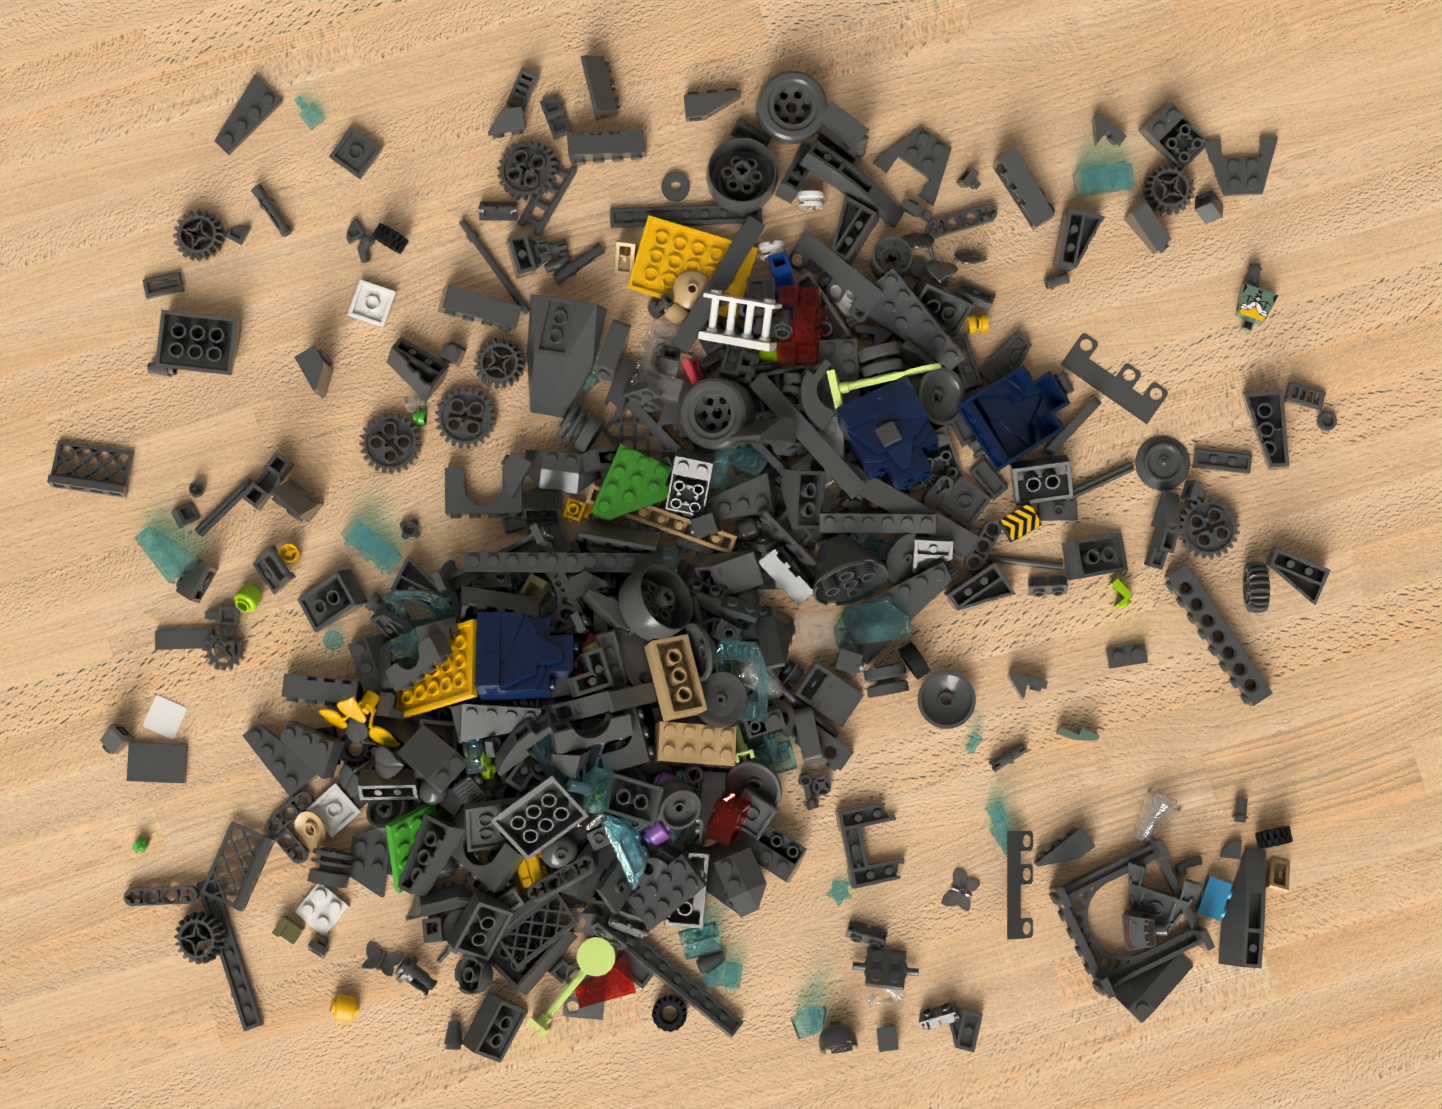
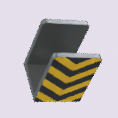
[999,503,1042,542]

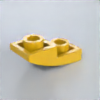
[562,498,604,524]

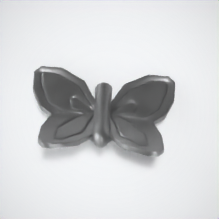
[941,868,980,911]
[362,942,405,977]

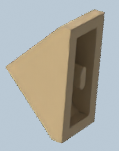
[614,240,637,276]
[1266,857,1290,893]

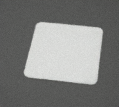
[143,695,187,739]

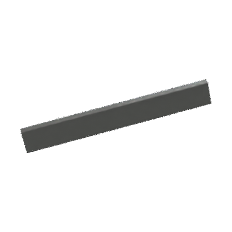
[610,205,762,228]
[671,216,765,353]
[749,373,867,500]
[197,877,264,1031]

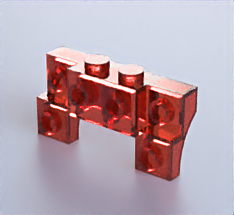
[776,285,823,365]

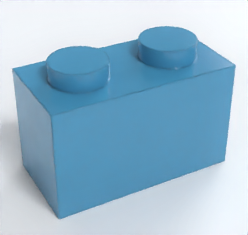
[1194,875,1233,921]

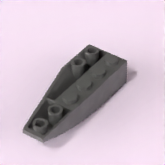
[800,137,904,228]
[695,811,807,883]
[1218,848,1266,969]

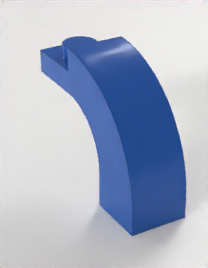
[767,251,805,321]

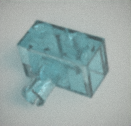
[753,732,798,774]
[567,767,612,815]

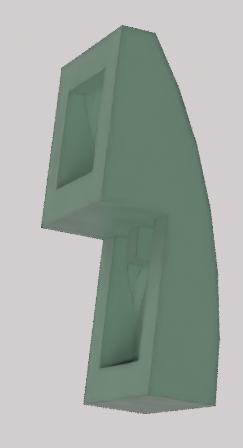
[1056,727,1100,741]

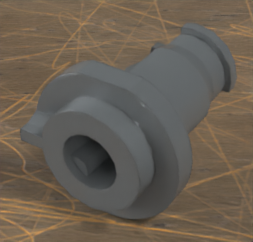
[394,955,438,996]

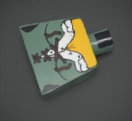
[1235,283,1279,332]

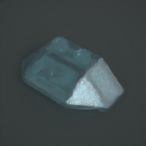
[833,601,912,647]
[601,814,649,890]

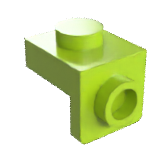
[1109,578,1133,609]

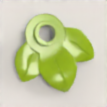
[480,749,496,780]

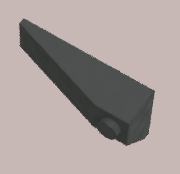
[755,606,796,670]
[1114,954,1193,1023]

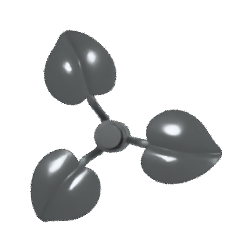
[901,233,987,287]
[338,717,404,797]

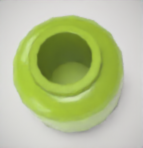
[234,584,263,612]

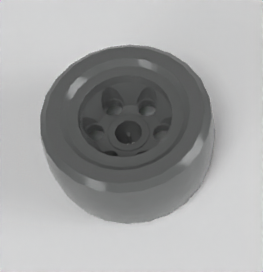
[755,70,828,145]
[706,138,778,214]
[680,377,756,450]
[618,564,693,641]

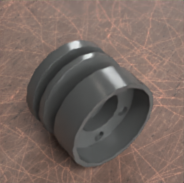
[870,236,913,279]
[557,403,606,453]
[307,847,354,888]

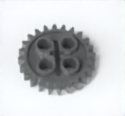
[497,139,559,201]
[434,387,497,449]
[359,412,422,475]
[1178,497,1240,559]

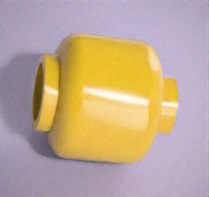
[330,994,360,1021]

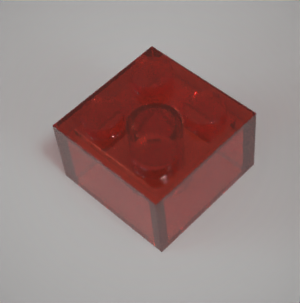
[706,793,752,847]

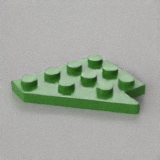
[590,444,672,521]
[386,803,451,893]

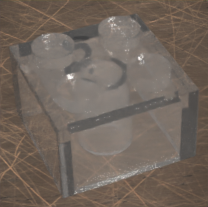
[794,610,837,653]

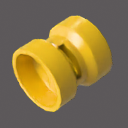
[967,314,989,334]
[279,543,301,564]

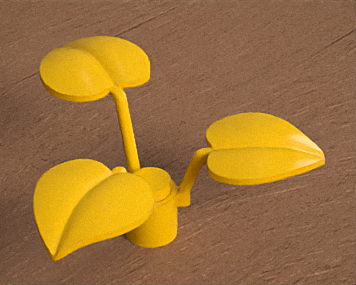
[318,691,401,747]

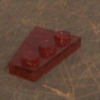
[575,954,636,1008]

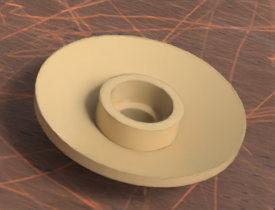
[673,271,709,310]
[295,811,326,849]

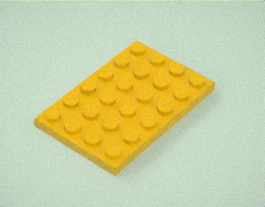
[627,216,758,321]
[394,619,477,720]

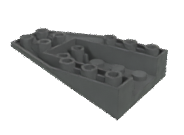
[527,294,607,418]

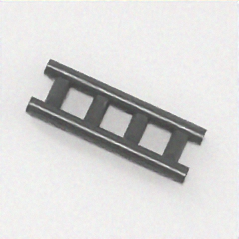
[517,159,577,236]

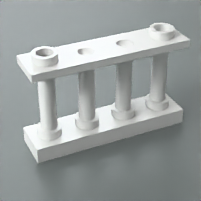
[698,289,782,351]

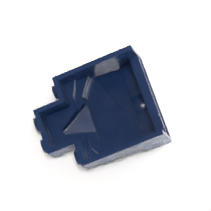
[957,365,1070,472]
[837,375,938,491]
[475,612,579,700]

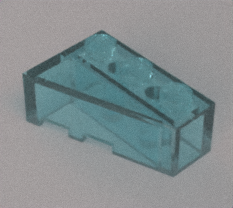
[1073,161,1135,197]
[341,517,404,574]
[134,526,203,584]

